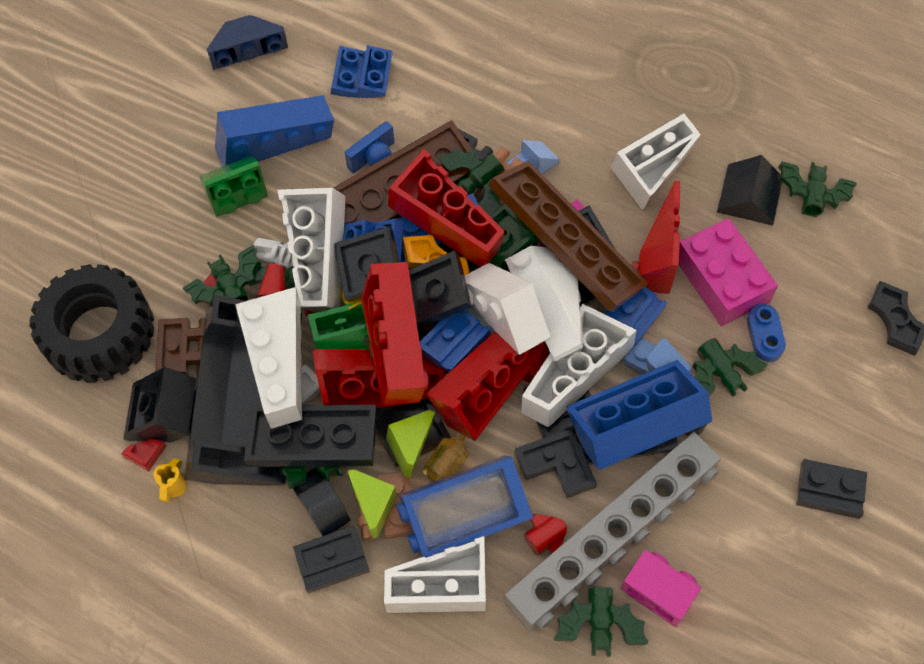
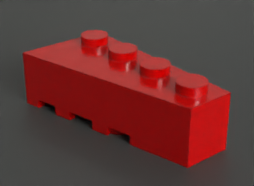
[388,149,505,267]
[361,262,428,406]
[426,331,547,441]
[312,349,445,408]

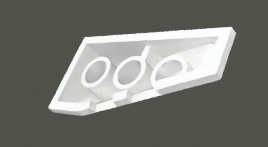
[505,246,583,362]

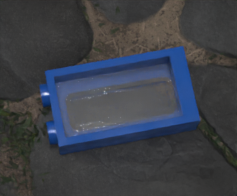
[396,455,533,558]

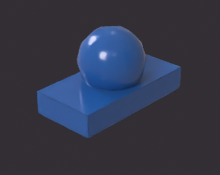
[344,121,395,173]

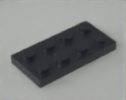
[244,405,377,467]

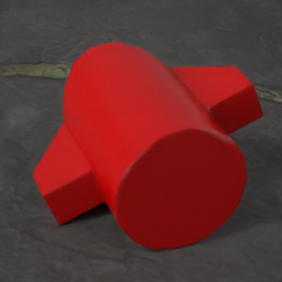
[523,514,567,555]

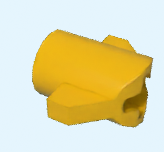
[154,458,187,503]

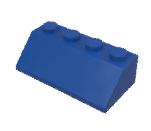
[566,360,712,470]

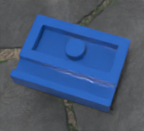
[605,287,668,346]
[419,310,491,373]

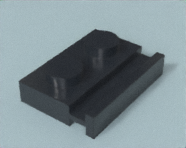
[796,459,867,519]
[293,525,370,593]

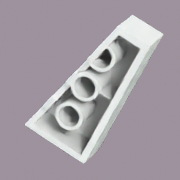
[522,304,637,427]

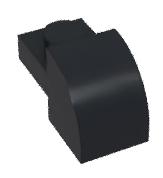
[292,467,351,536]

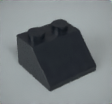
[123,367,197,442]

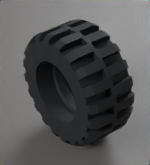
[29,264,155,383]

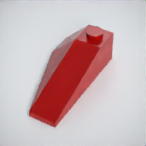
[632,181,680,294]

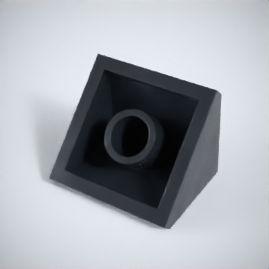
[717,155,782,226]

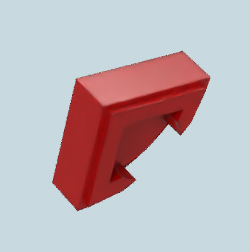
[121,439,167,472]

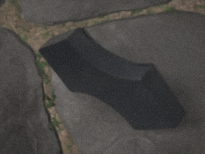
[868,281,924,356]

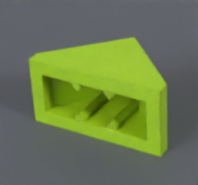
[386,410,435,478]
[347,469,397,539]

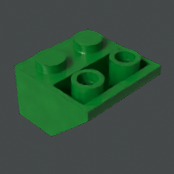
[199,156,268,217]
[308,302,369,349]

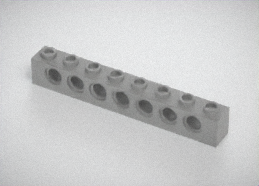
[504,432,721,632]

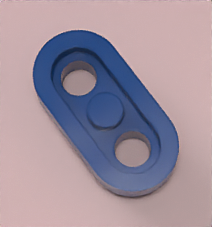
[747,304,786,362]

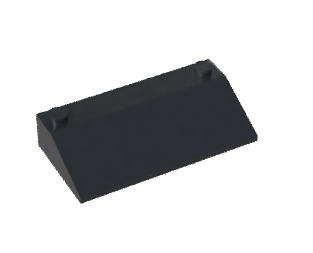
[184,295,302,485]

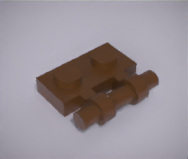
[155,318,205,376]

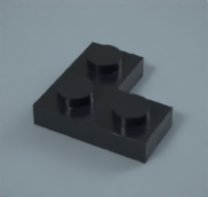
[514,428,597,498]

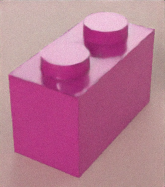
[620,550,702,627]

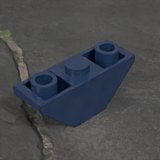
[207,15,288,70]

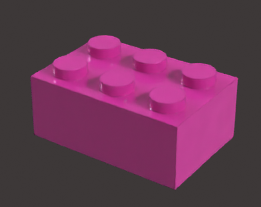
[678,218,778,326]

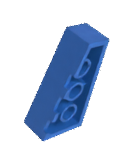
[215,95,334,167]

